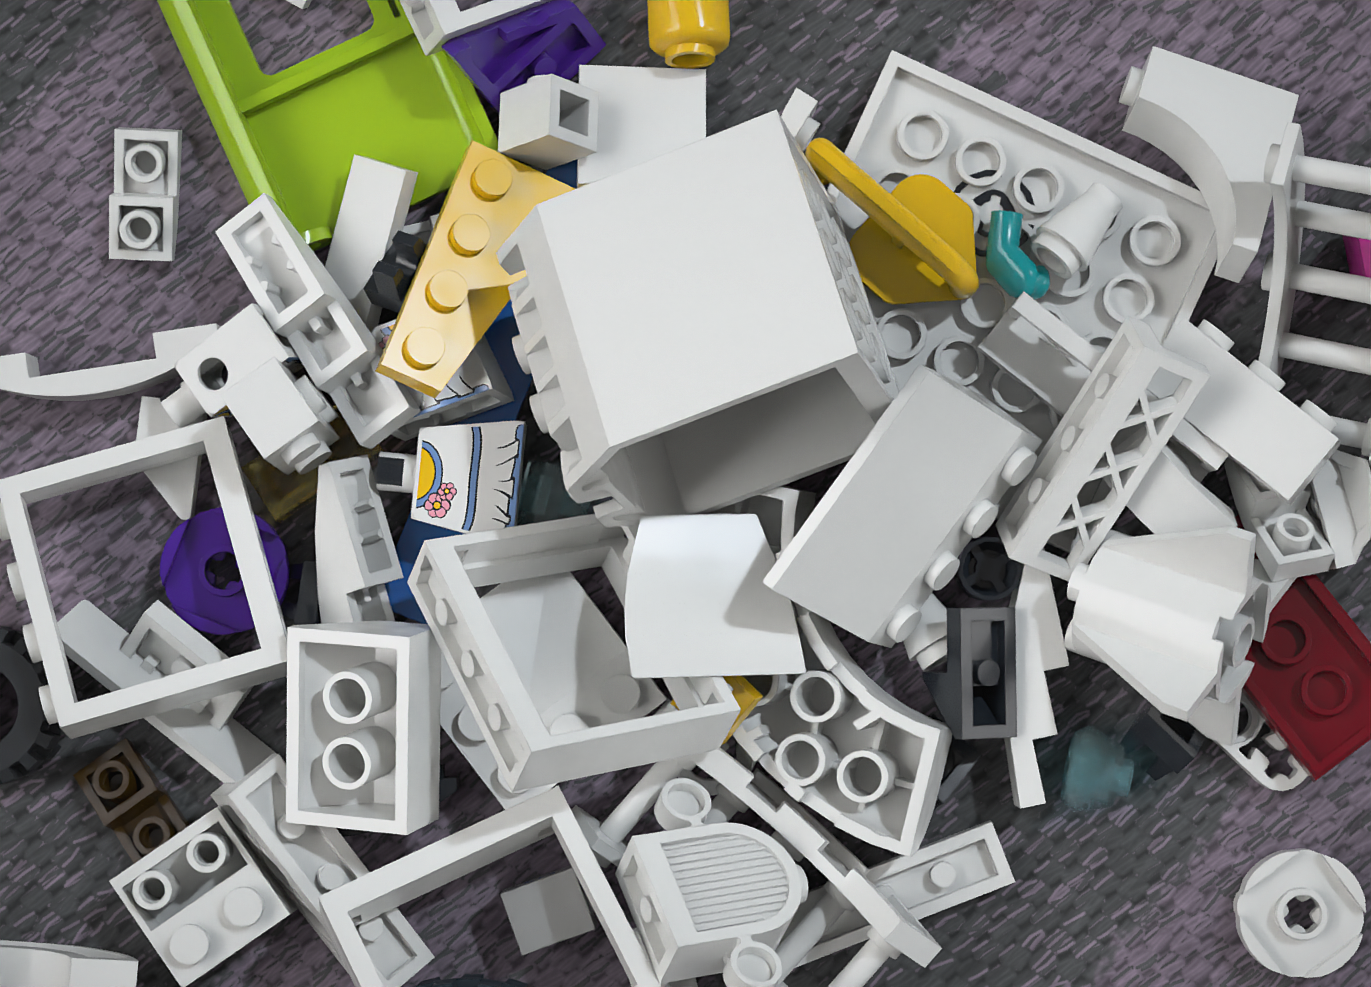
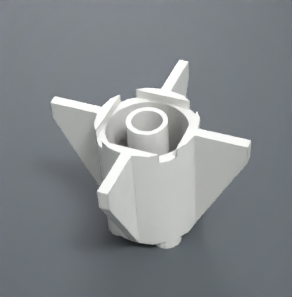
[1064,526,1297,746]

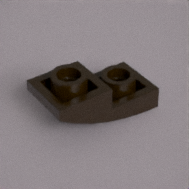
[73,738,190,864]

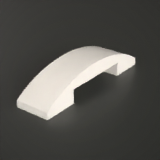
[0,323,221,401]

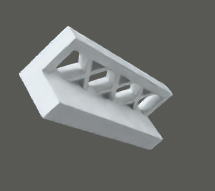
[976,292,1229,483]
[995,316,1211,582]
[210,754,435,987]

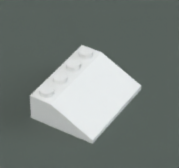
[762,363,1043,648]

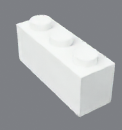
[1146,317,1340,506]

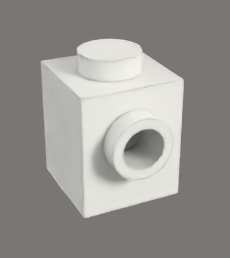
[498,74,599,170]

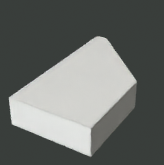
[136,396,207,520]

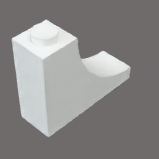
[1119,46,1299,283]

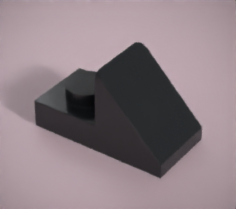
[922,607,1017,740]

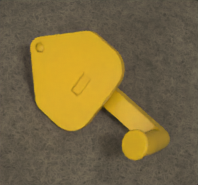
[805,137,979,305]

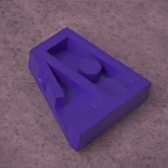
[442,0,606,115]

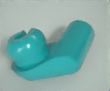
[986,210,1050,300]

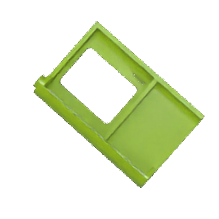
[157,0,498,252]

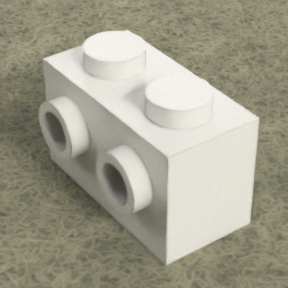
[220,356,340,475]

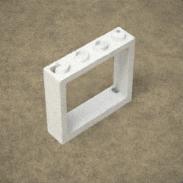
[0,416,287,739]
[407,514,741,792]
[318,785,661,987]

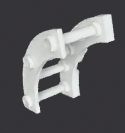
[1259,122,1371,466]
[571,699,942,987]

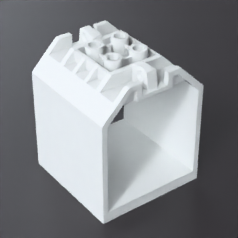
[496,109,899,527]

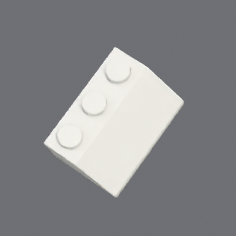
[286,620,441,835]

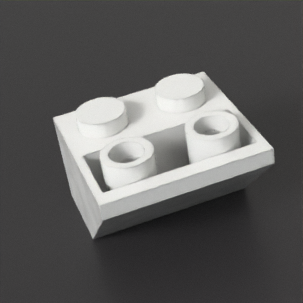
[109,806,298,987]

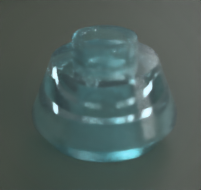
[1061,726,1134,812]

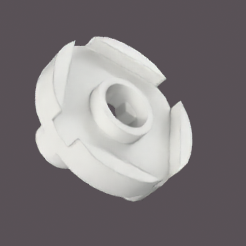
[1233,848,1366,978]

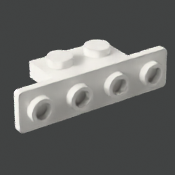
[57,600,276,783]

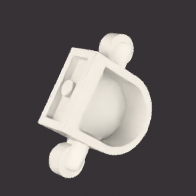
[615,778,808,987]

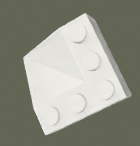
[440,572,667,810]

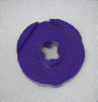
[160,507,290,635]

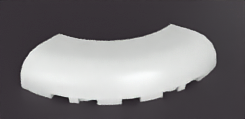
[707,485,953,857]

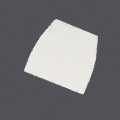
[624,514,806,679]

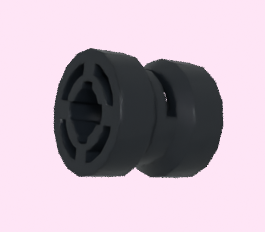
[954,537,1022,601]

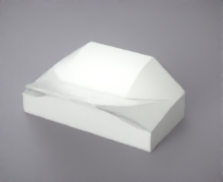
[1307,450,1371,569]

